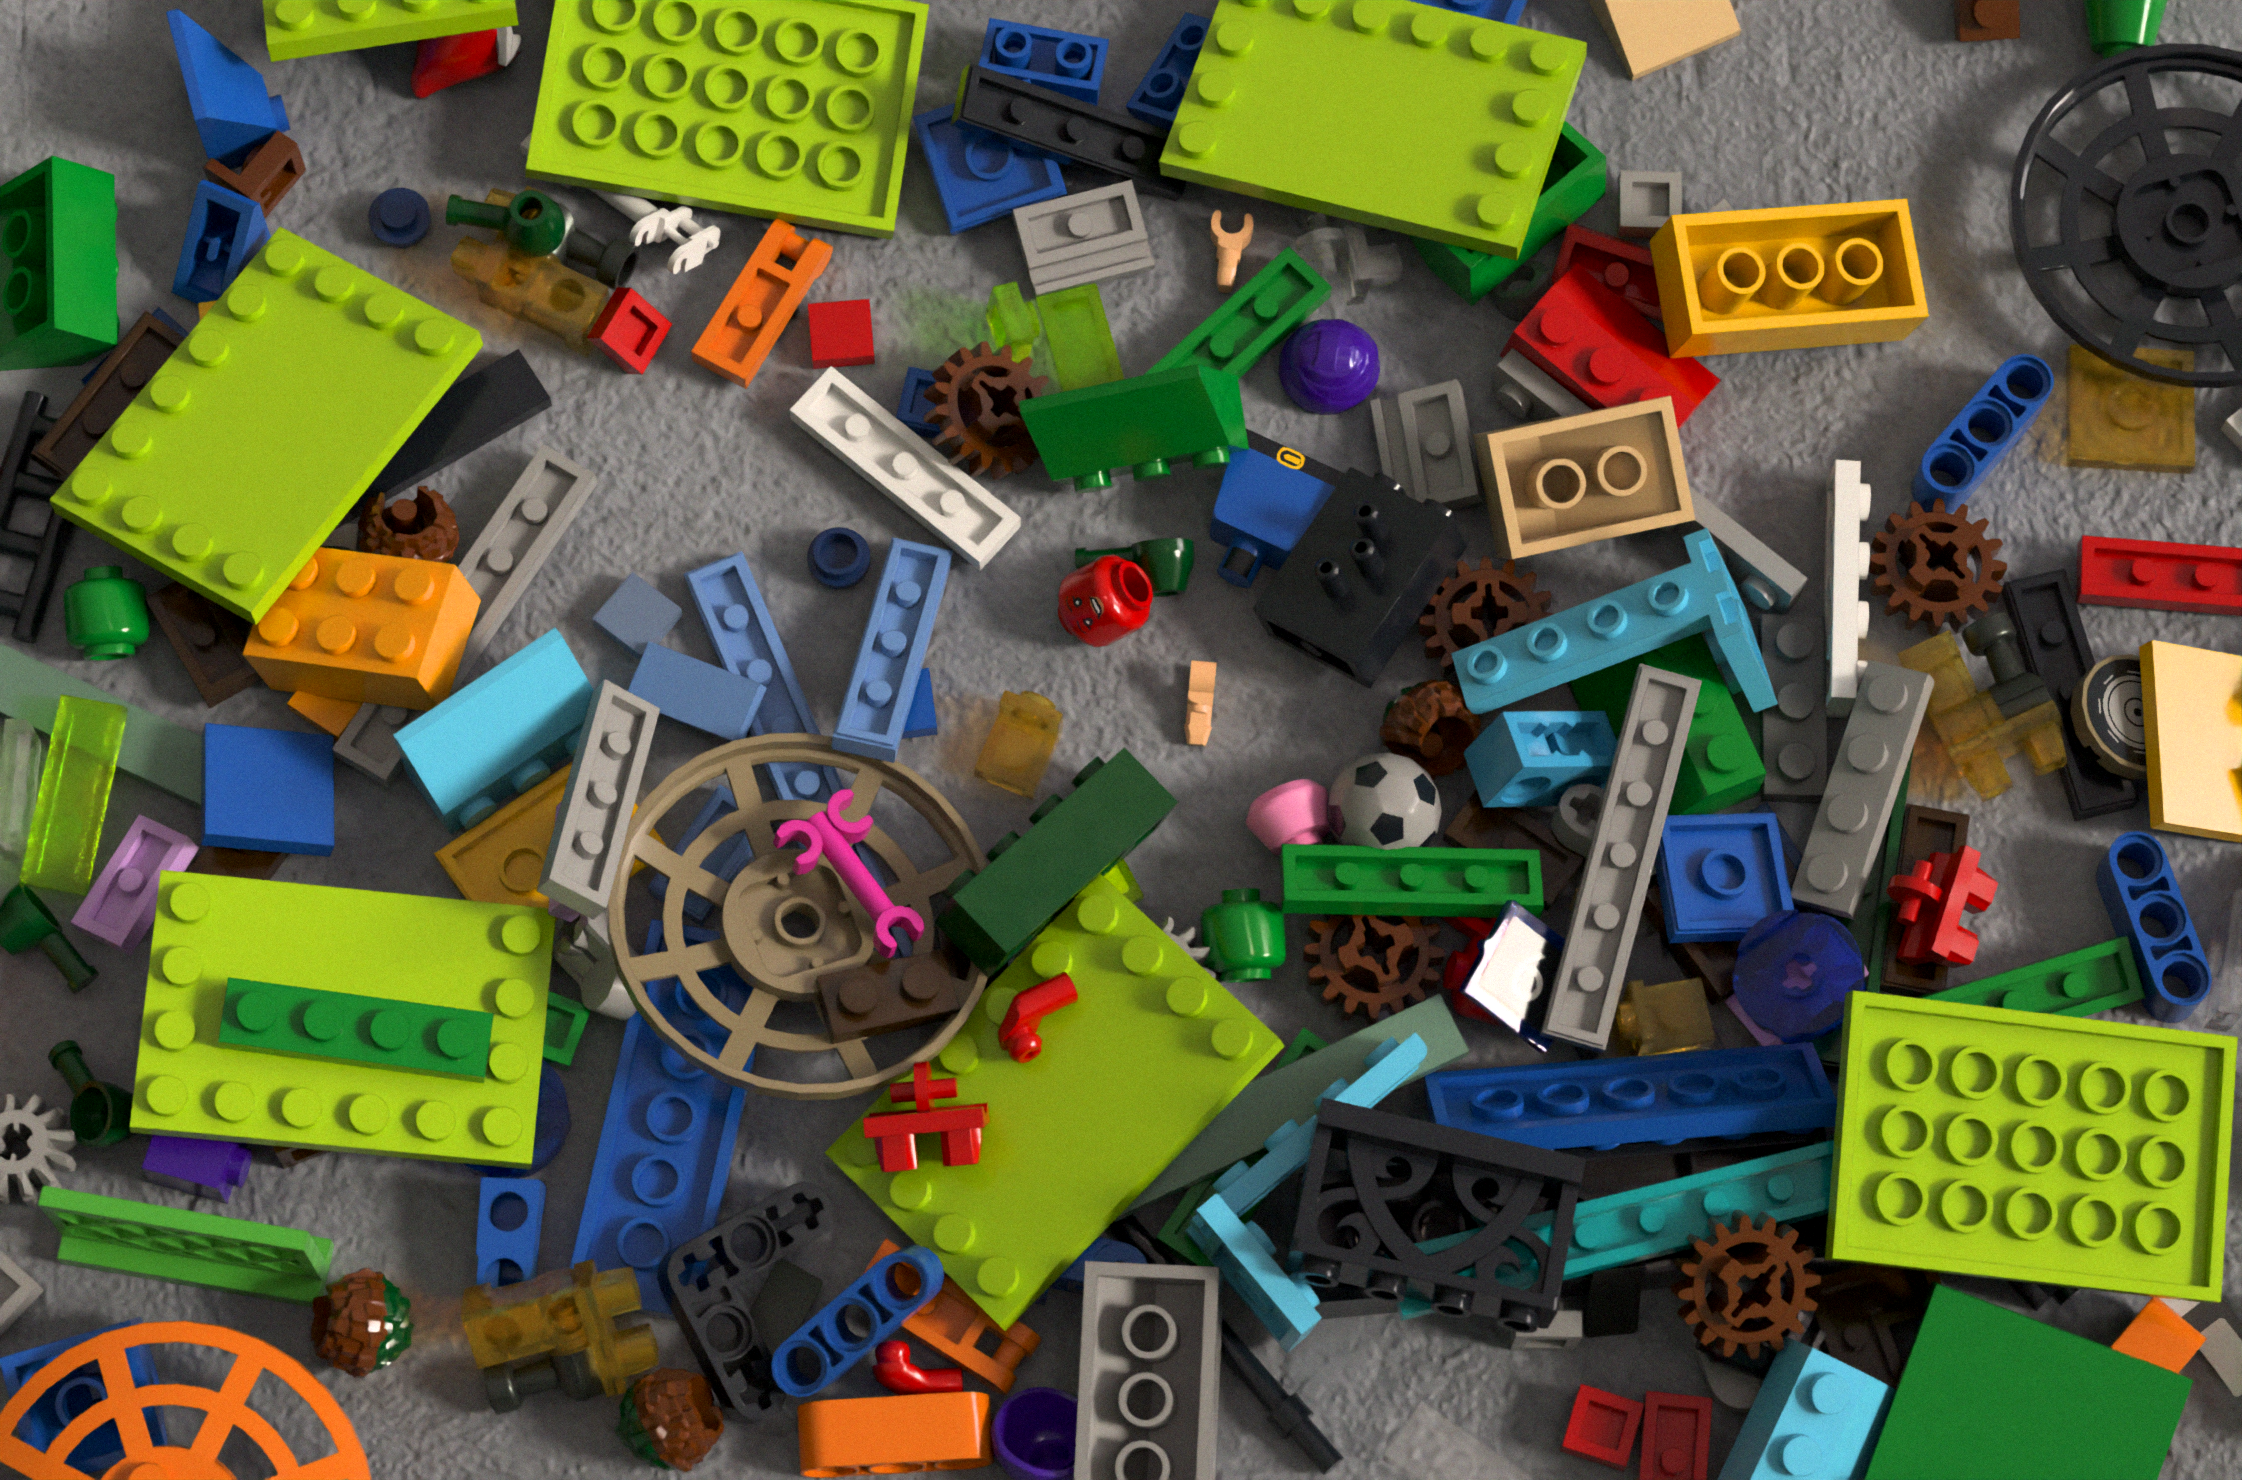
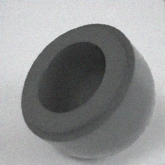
[1490,260,1554,323]

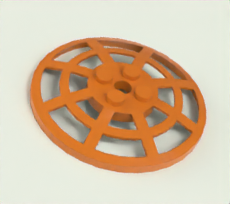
[0,1320,372,1480]

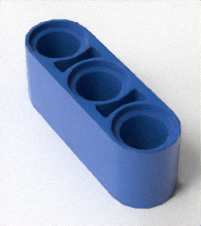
[1911,354,2054,514]
[2096,831,2212,1023]
[771,1245,944,1397]

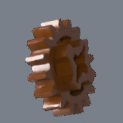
[923,341,1049,480]
[1868,498,2007,636]
[1419,556,1554,678]
[1303,914,1445,1026]
[1671,1209,1821,1359]

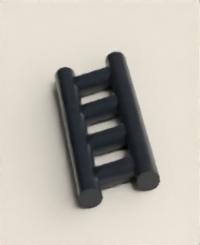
[0,391,74,643]

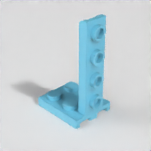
[1451,528,1778,714]
[1184,1032,1427,1353]

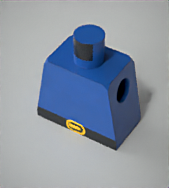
[1209,428,1345,588]

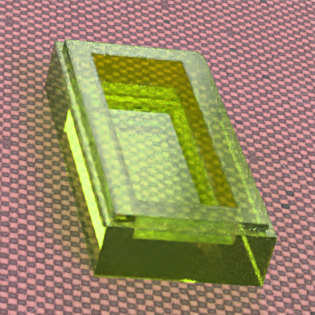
[1036,283,1125,392]

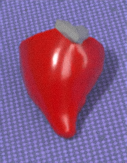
[410,26,522,99]

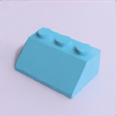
[393,627,594,835]
[1717,1336,1896,1480]

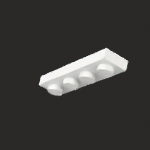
[790,366,1021,571]
[1824,460,1871,719]

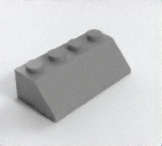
[1074,1261,1224,1480]

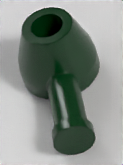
[446,190,566,258]
[1075,538,1195,597]
[0,882,99,994]
[48,1040,139,1147]

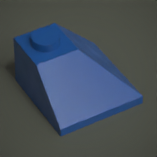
[166,9,291,170]
[0,1316,168,1474]

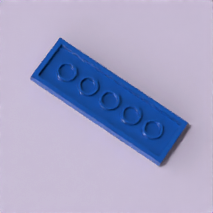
[563,919,758,1321]
[1424,1042,1837,1151]

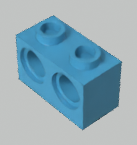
[1463,711,1617,807]

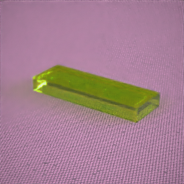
[19,694,128,897]

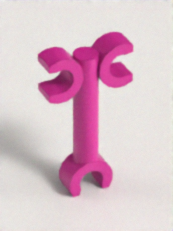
[773,789,925,959]

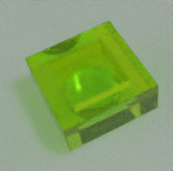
[985,281,1040,363]

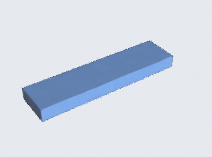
[832,537,953,763]

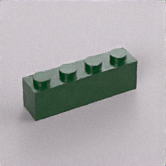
[934,747,1178,979]

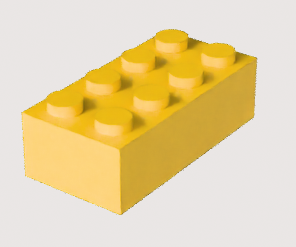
[1649,199,1929,358]

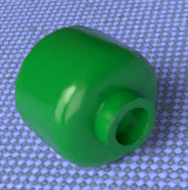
[63,566,149,661]
[1200,888,1286,983]

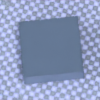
[592,572,683,660]

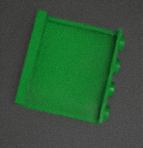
[1862,1281,2193,1480]

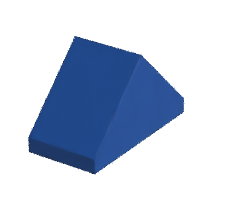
[171,179,271,304]

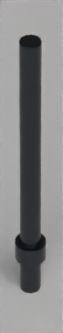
[1109,1214,1344,1475]

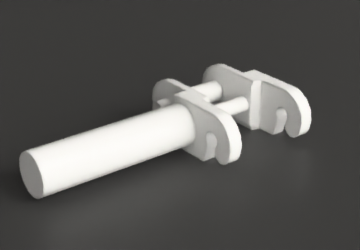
[588,188,721,274]

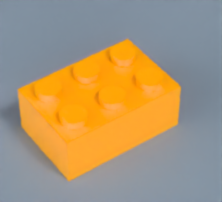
[242,547,481,711]

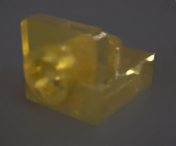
[974,690,1063,800]
[1615,977,1715,1056]

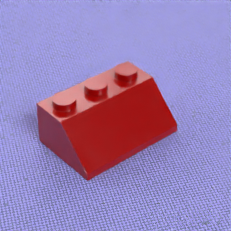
[1499,264,1721,432]

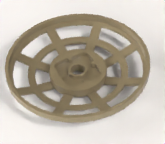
[606,733,988,1101]

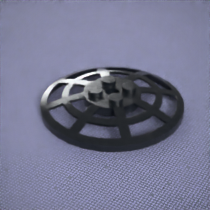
[2008,43,2242,388]

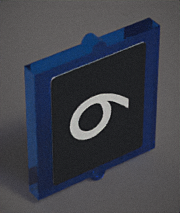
[1458,900,1565,1053]

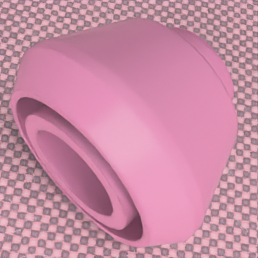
[1246,779,1330,855]

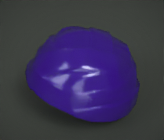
[1278,319,1380,415]
[990,1387,1078,1480]

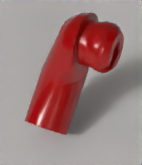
[997,972,1078,1063]
[872,1341,963,1396]

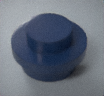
[368,188,431,249]
[807,527,871,589]

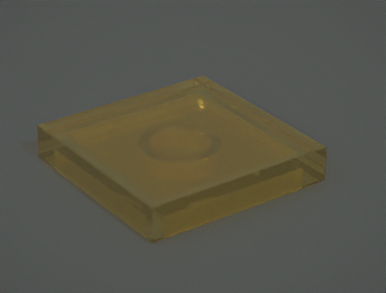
[2066,344,2195,474]

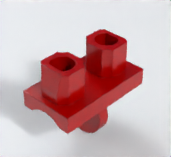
[1887,845,1998,968]
[863,1061,990,1172]

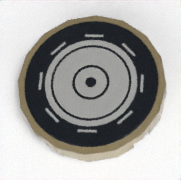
[2070,654,2147,779]

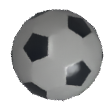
[1327,753,1442,850]

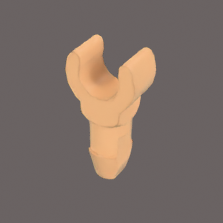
[1210,210,1253,293]
[1184,660,1217,746]

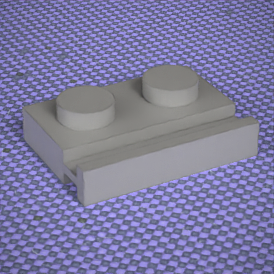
[1012,180,1155,300]
[1370,379,1483,510]

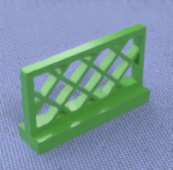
[38,1185,334,1307]

